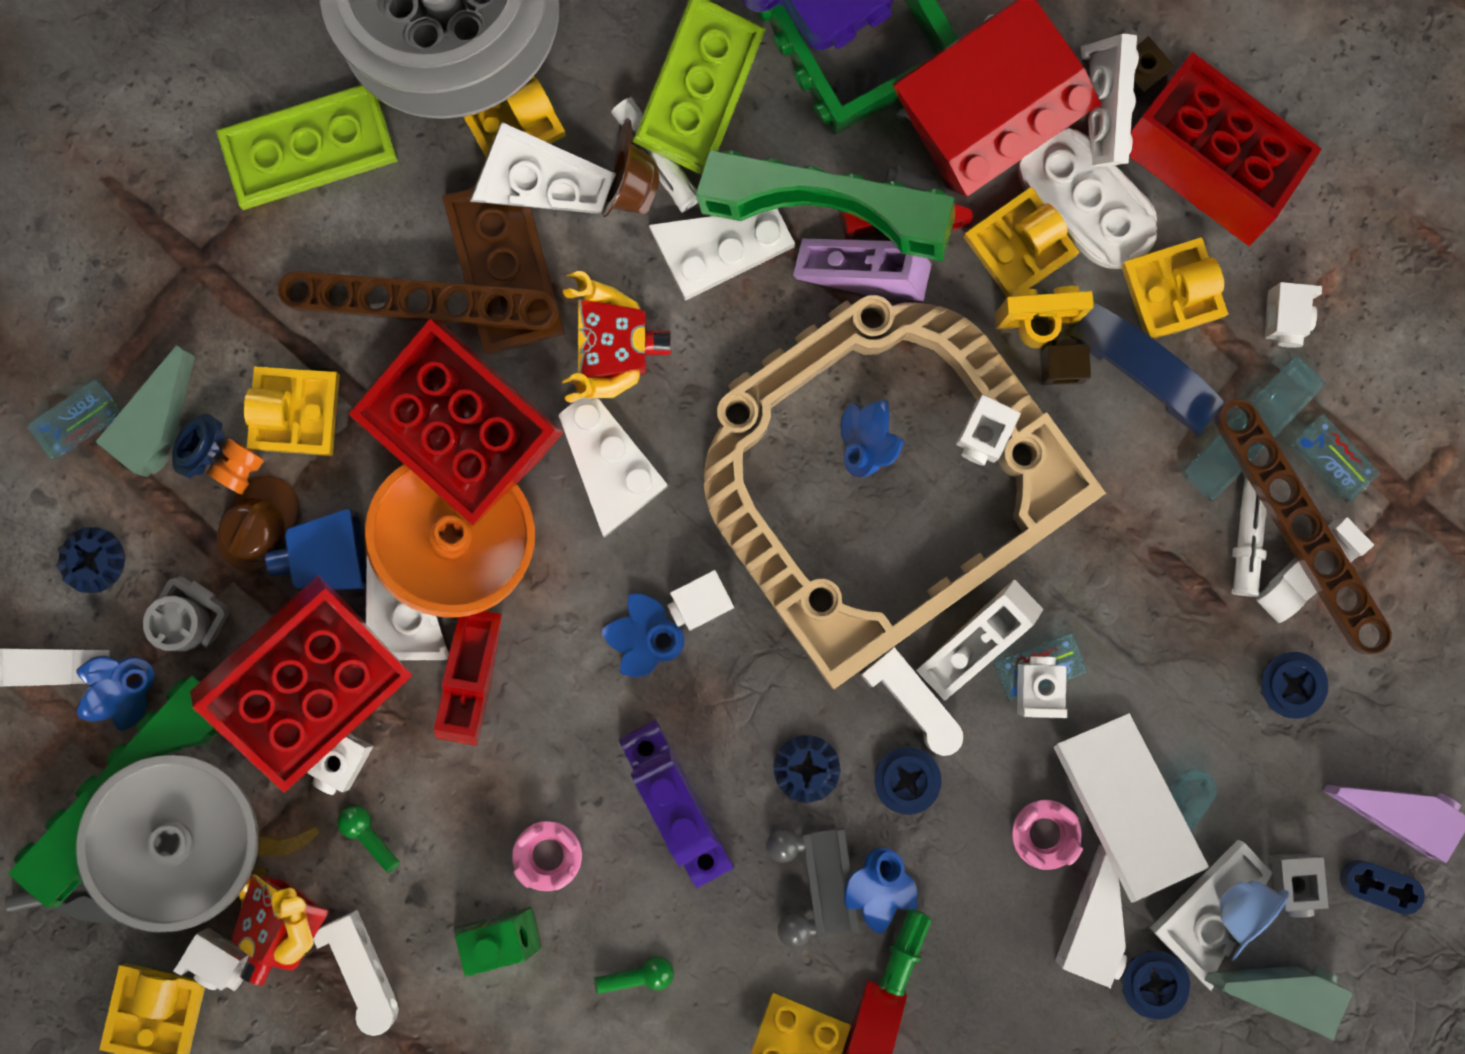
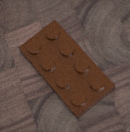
[442,187,565,356]

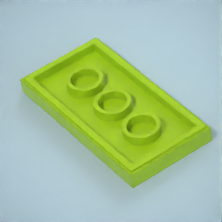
[632,0,766,175]
[216,85,398,210]

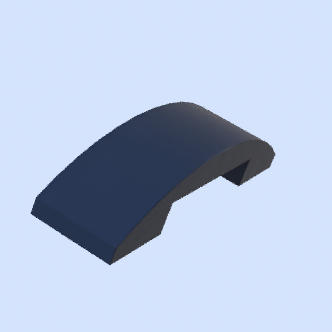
[1068,303,1225,435]

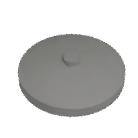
[76,755,258,932]

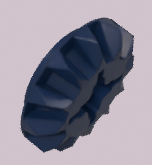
[172,414,224,479]
[55,527,125,593]
[1260,652,1329,719]
[774,735,841,803]
[874,747,941,815]
[1122,950,1190,1020]

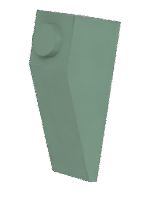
[96,345,195,477]
[1205,966,1353,1040]

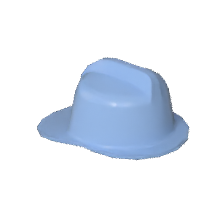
[1220,880,1289,961]

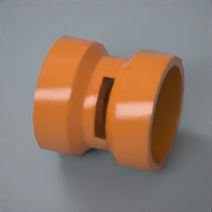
[206,438,265,495]

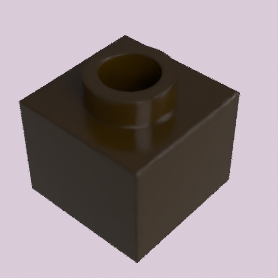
[1133,36,1175,102]
[1040,339,1091,385]

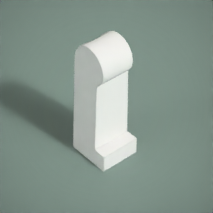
[1256,517,1374,623]
[860,647,963,756]
[0,649,110,687]
[313,910,399,1036]

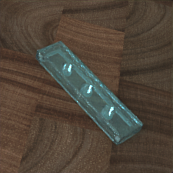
[1180,355,1327,502]

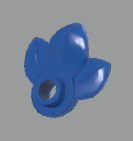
[841,400,904,477]
[602,594,684,677]
[76,656,154,731]
[844,848,917,934]

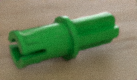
[878,909,931,996]

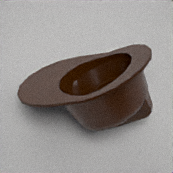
[602,118,659,217]
[217,476,299,571]

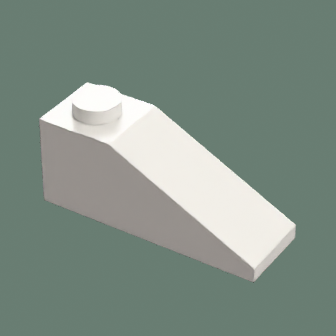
[916,579,1043,701]
[1055,844,1127,988]

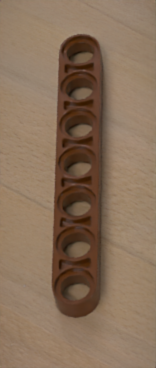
[278,271,559,330]
[1215,399,1392,654]

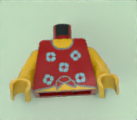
[562,271,671,403]
[232,874,328,986]

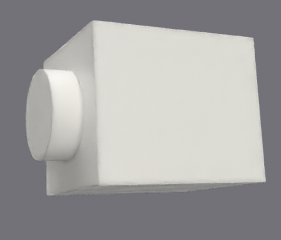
[667,570,734,631]

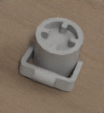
[143,576,230,651]

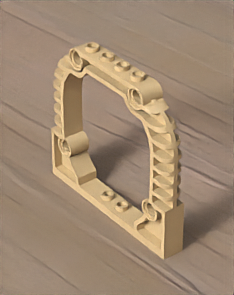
[704,295,1106,689]

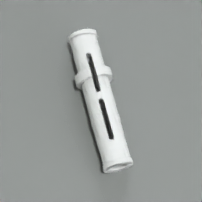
[611,97,698,213]
[1231,472,1267,597]

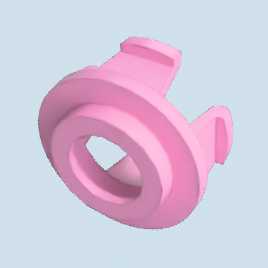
[1012,800,1083,870]
[512,821,582,891]

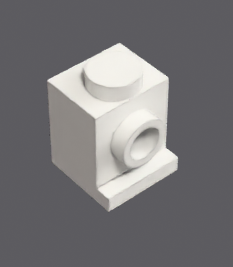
[1264,282,1322,348]
[956,395,1021,466]
[1017,656,1067,718]
[307,733,374,795]
[174,928,249,991]

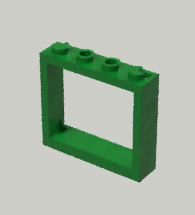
[758,0,959,135]

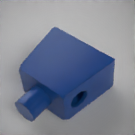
[265,509,367,590]

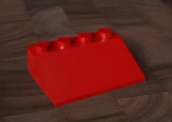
[892,0,1101,197]
[1129,51,1322,247]
[349,319,564,525]
[190,575,413,793]

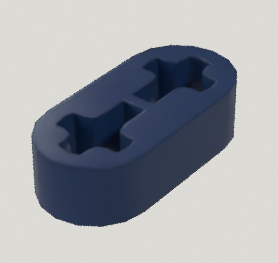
[1340,860,1425,915]

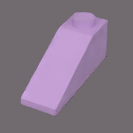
[793,239,932,302]
[1323,784,1465,863]

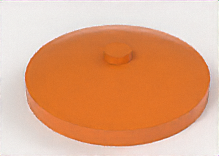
[365,464,535,617]

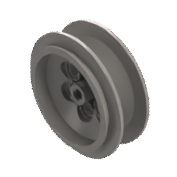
[320,0,560,119]

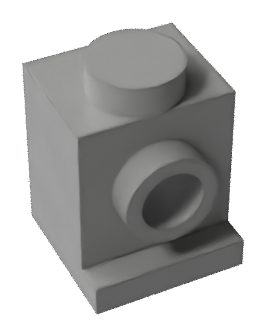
[1268,852,1329,918]

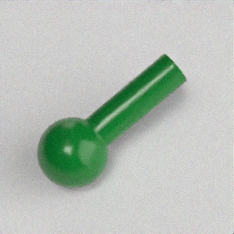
[337,805,400,873]
[594,956,674,994]

